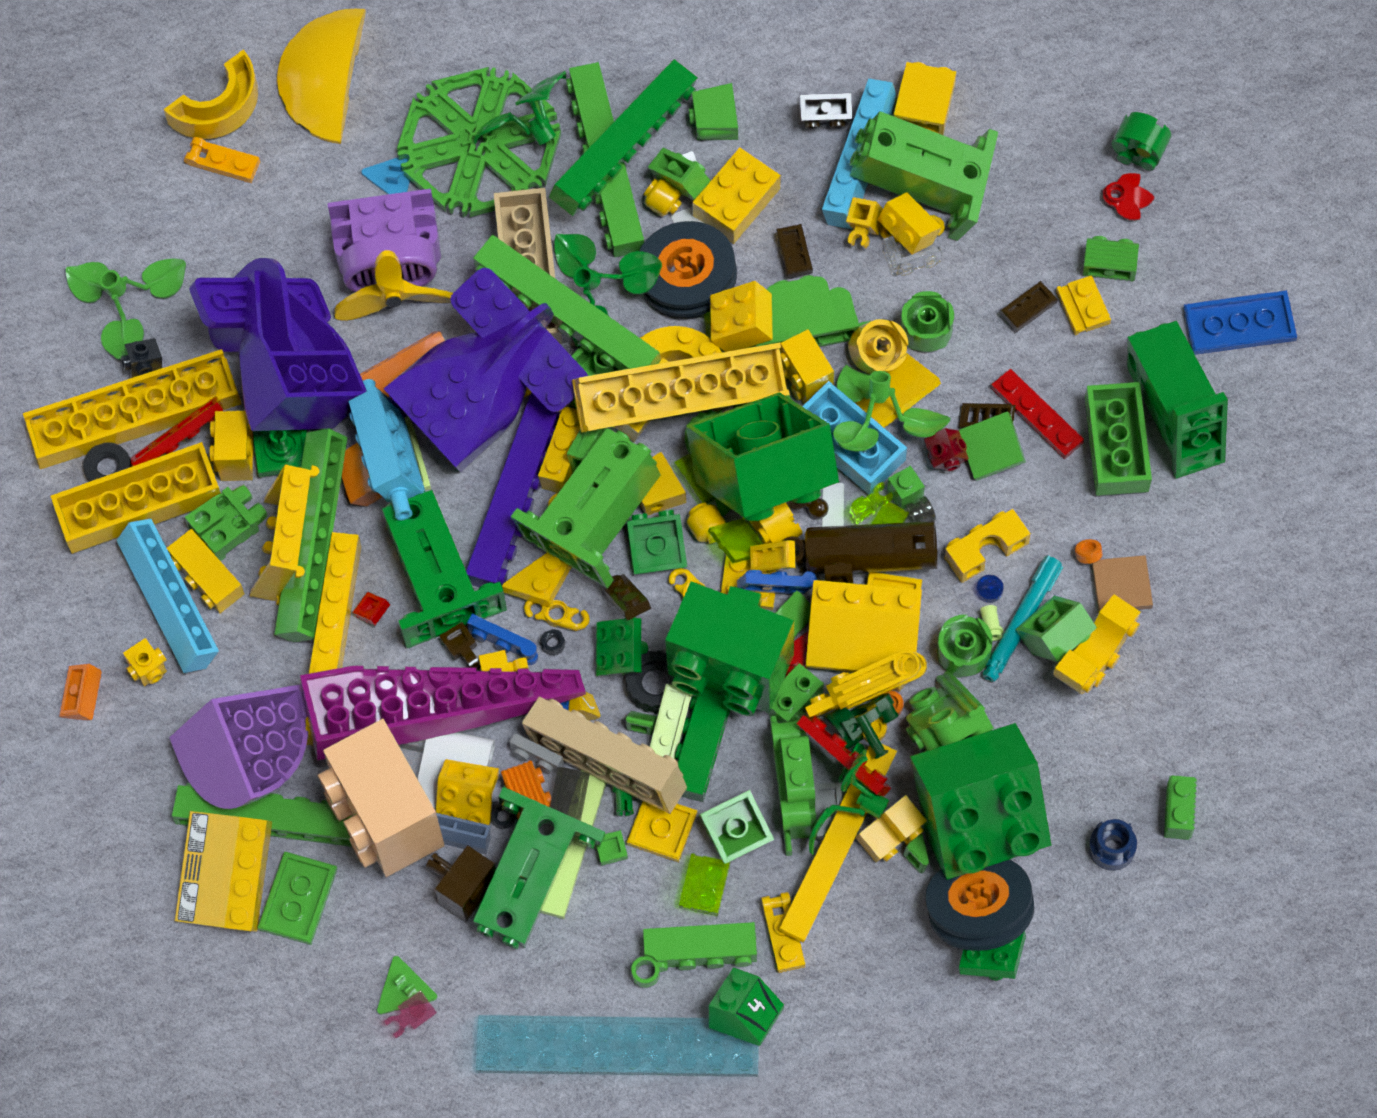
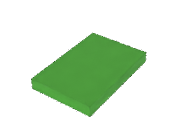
[258,851,338,945]

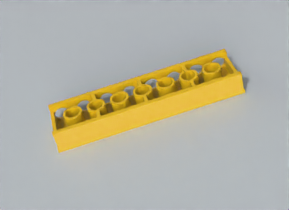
[572,343,790,433]
[23,349,242,470]

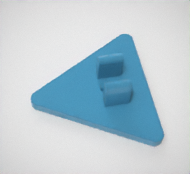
[361,157,410,194]

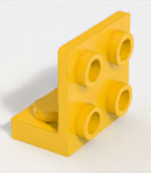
[436,759,499,825]

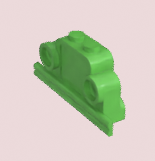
[745,275,871,350]
[905,671,994,751]
[770,716,817,856]

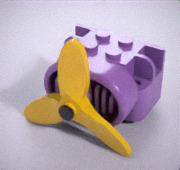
[327,189,453,321]

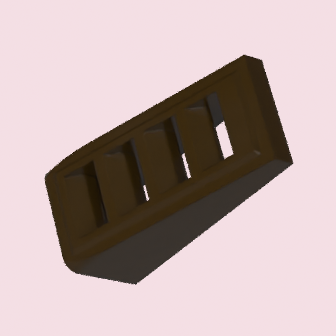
[959,403,1016,429]

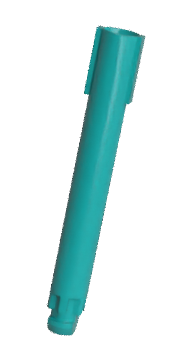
[983,555,1064,682]

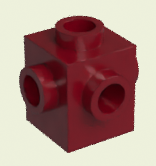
[924,428,969,472]

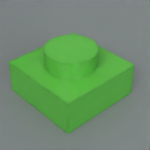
[596,830,628,866]

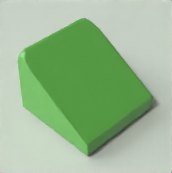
[626,711,657,735]
[903,834,929,874]

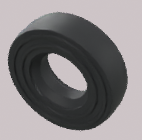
[83,442,132,482]

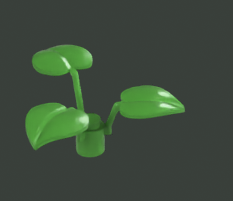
[66,258,186,360]
[833,365,950,451]

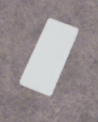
[822,483,844,527]

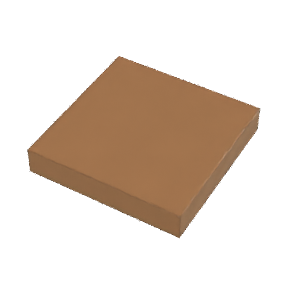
[1092,555,1153,612]

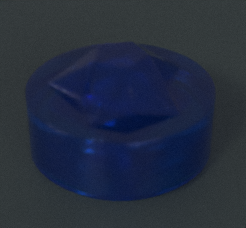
[976,575,1004,603]

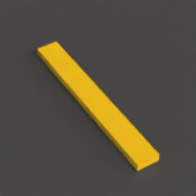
[779,744,897,943]

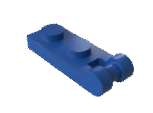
[737,570,817,594]
[467,614,538,665]

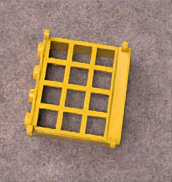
[249,465,319,605]

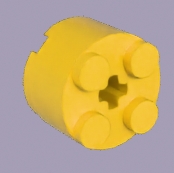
[848,319,908,375]
[750,502,803,544]

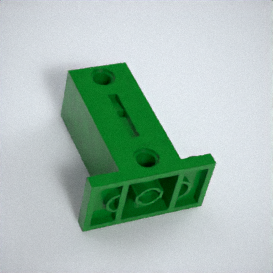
[1127,320,1228,479]
[382,490,507,649]
[473,787,605,950]

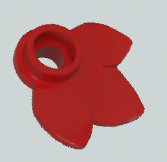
[1103,173,1155,221]

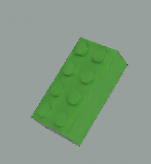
[1085,382,1152,496]

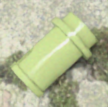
[980,605,1004,642]

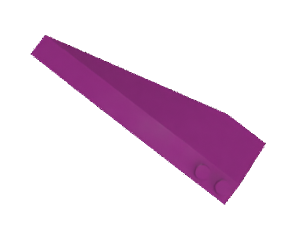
[300,666,586,760]

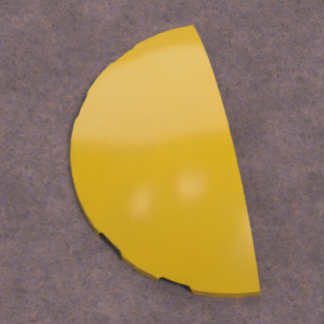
[277,8,366,144]

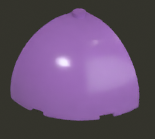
[169,685,308,809]

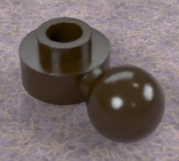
[786,498,829,519]

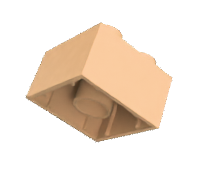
[317,719,445,877]

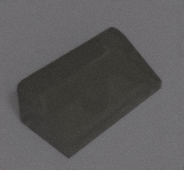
[550,767,590,821]

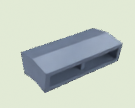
[436,813,491,854]

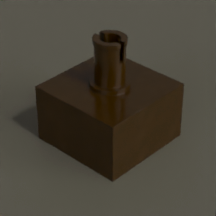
[426,845,496,923]

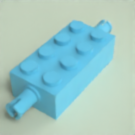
[349,379,425,520]

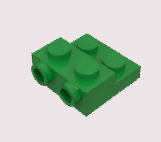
[627,509,687,574]

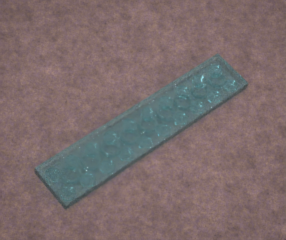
[476,1015,759,1077]

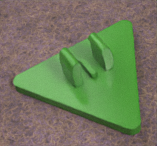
[377,956,437,1015]

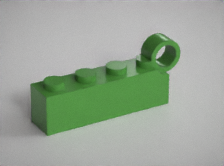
[631,922,757,988]

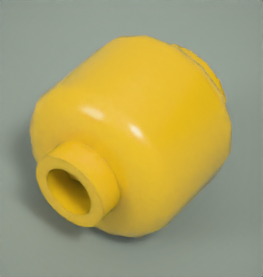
[643,179,682,217]
[686,503,726,544]

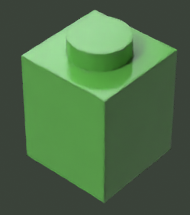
[887,466,925,511]

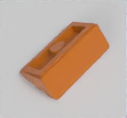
[59,664,102,720]

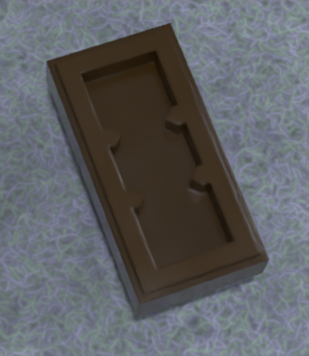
[776,224,813,278]
[1000,281,1058,332]

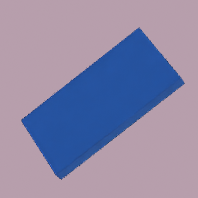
[1183,290,1297,355]

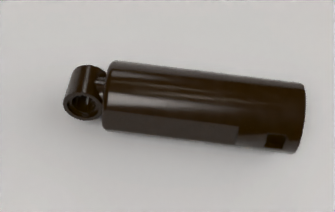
[782,521,938,575]

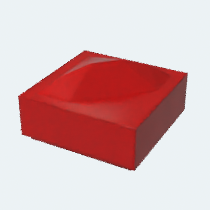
[352,592,390,625]

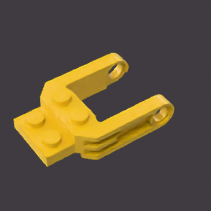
[805,650,927,717]

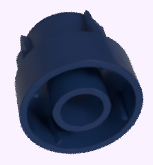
[1089,819,1137,871]

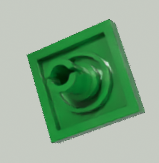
[253,429,307,477]
[596,617,649,677]
[959,931,1026,981]

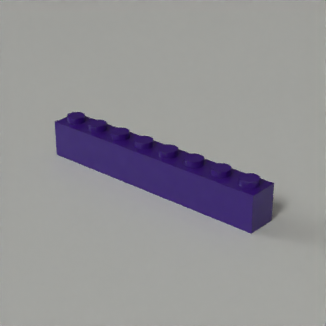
[466,392,567,588]

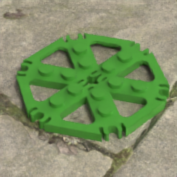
[397,67,561,217]

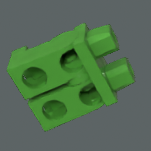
[184,484,268,561]

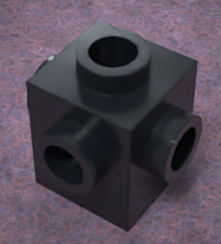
[121,338,162,378]

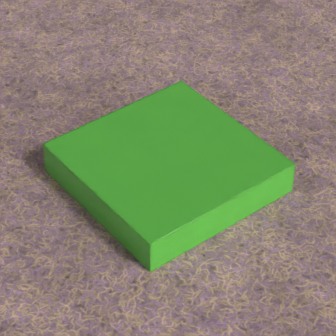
[959,411,1026,481]

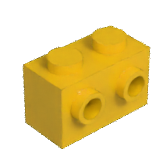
[877,192,942,255]

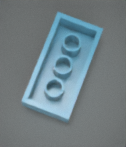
[802,381,907,495]

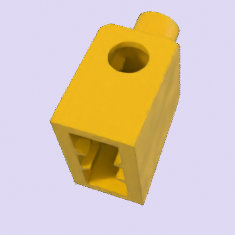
[639,452,686,515]

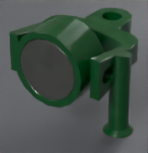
[822,693,899,759]

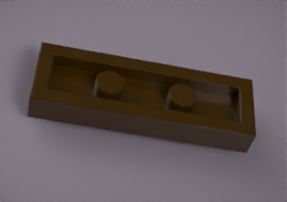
[600,574,652,621]

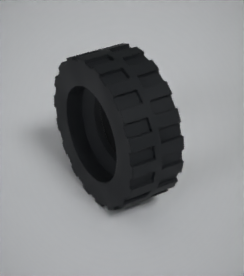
[626,650,674,714]

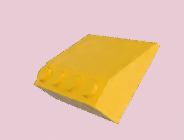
[806,580,922,672]

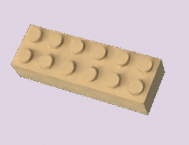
[494,188,563,344]
[522,697,687,814]

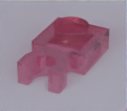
[384,990,437,1038]

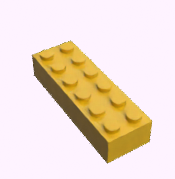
[50,442,221,554]

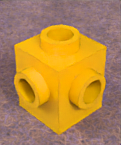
[123,638,167,687]

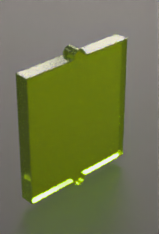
[708,519,763,563]

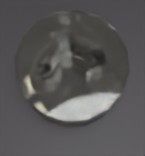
[905,496,936,522]

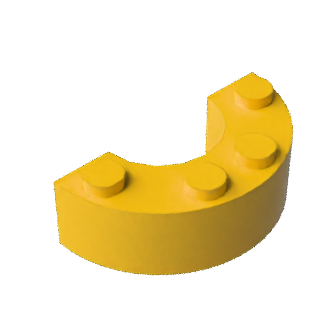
[163,49,258,139]
[640,326,722,412]
[1053,594,1141,694]

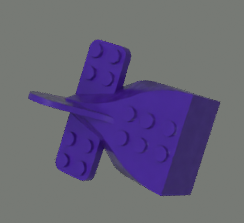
[189,258,367,431]
[384,268,588,472]

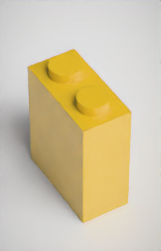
[894,62,957,135]

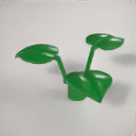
[473,71,567,145]
[555,234,662,347]
[809,742,890,855]

